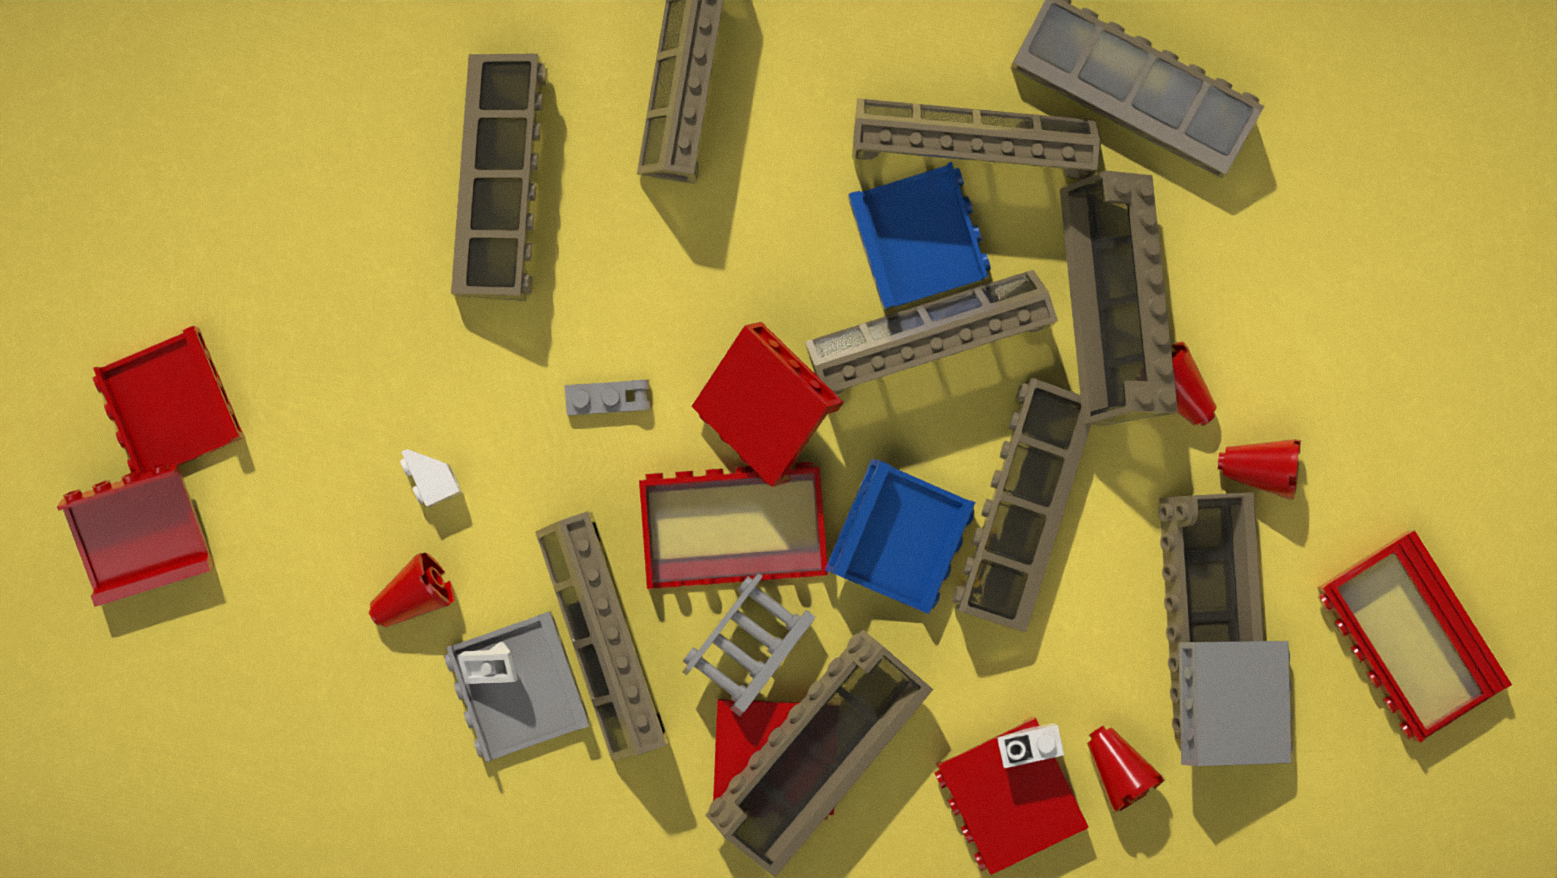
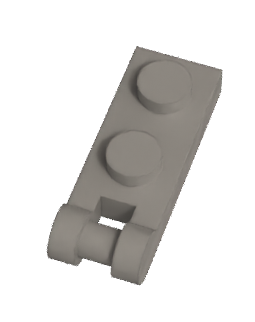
[565,380,651,416]

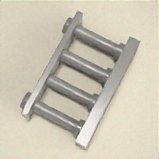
[682,573,816,716]

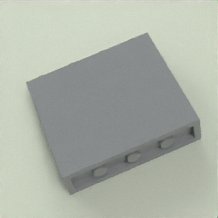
[444,611,591,762]
[1179,641,1293,766]

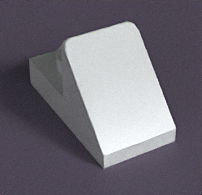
[458,642,518,684]

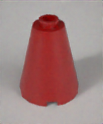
[1137,341,1217,426]
[1217,439,1301,500]
[369,552,455,627]
[1087,725,1165,813]

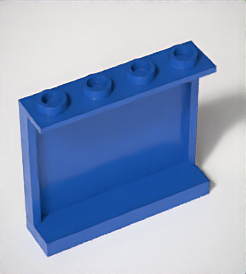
[848,162,991,311]
[825,459,976,614]

